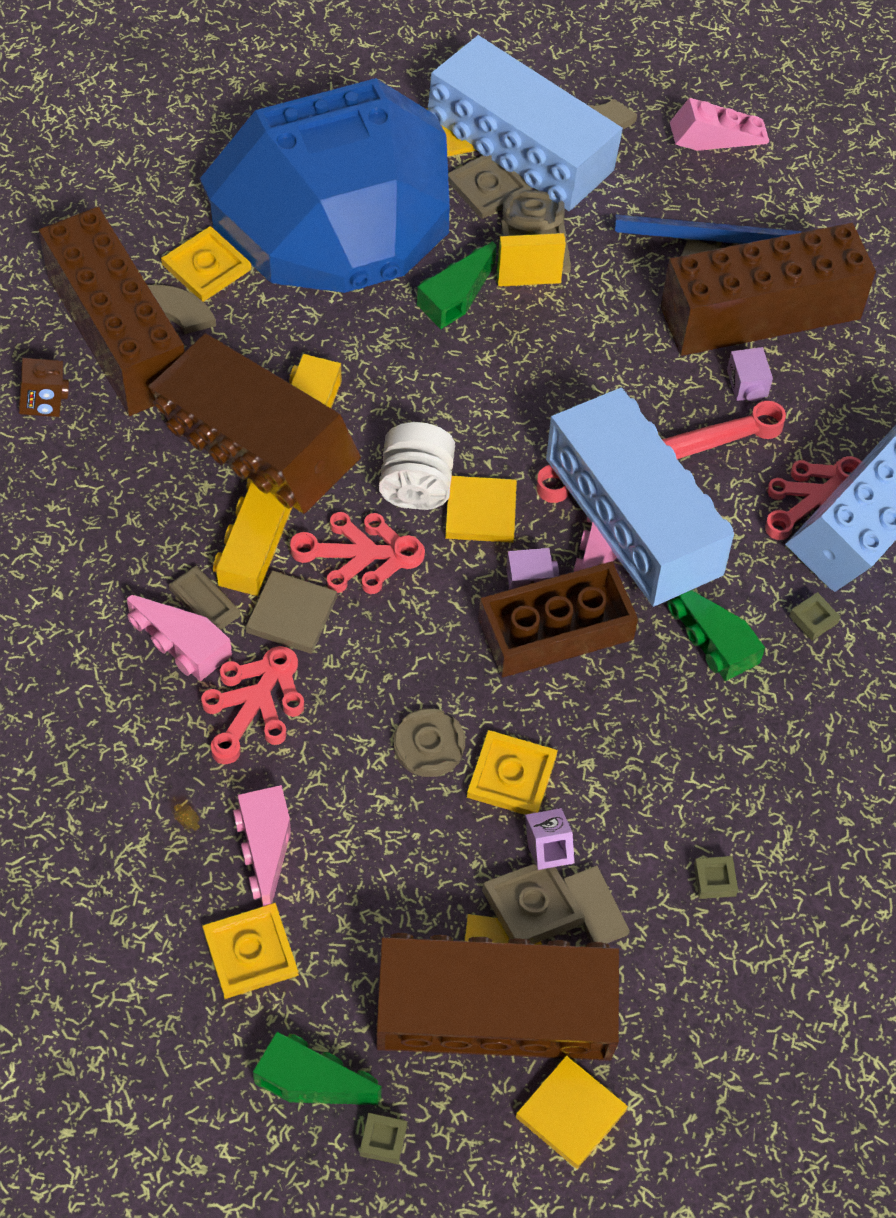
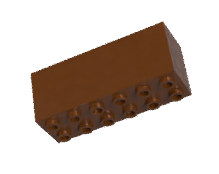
[39,206,185,416]
[660,222,876,356]
[148,333,361,514]
[377,933,619,1061]

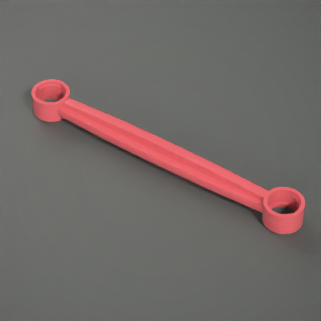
[537,401,786,503]

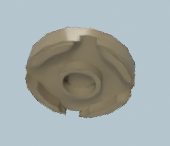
[503,191,565,231]
[394,709,465,777]

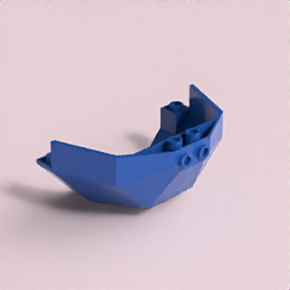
[200,78,450,293]

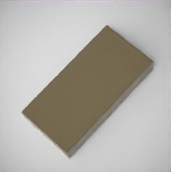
[169,565,240,630]
[563,866,630,943]

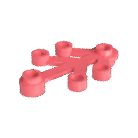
[765,456,862,540]
[290,512,425,594]
[201,646,304,764]

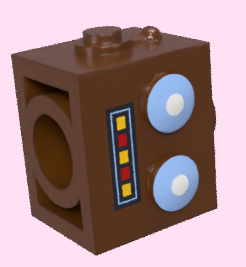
[19,358,69,417]

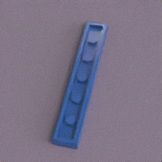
[614,214,802,244]

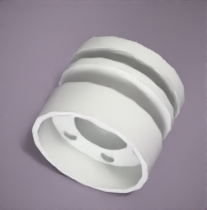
[379,422,455,510]

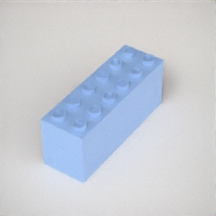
[428,35,623,211]
[546,387,734,607]
[785,425,896,592]

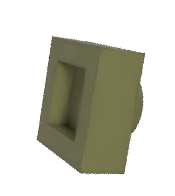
[789,592,841,641]
[694,856,738,899]
[360,1113,408,1165]

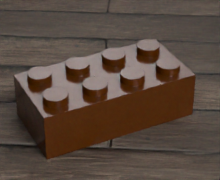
[478,561,638,678]

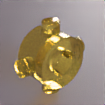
[174,803,200,831]

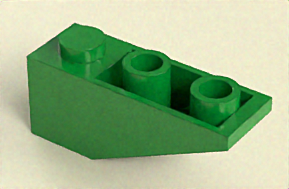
[417,241,497,330]
[667,590,765,681]
[253,1032,382,1105]

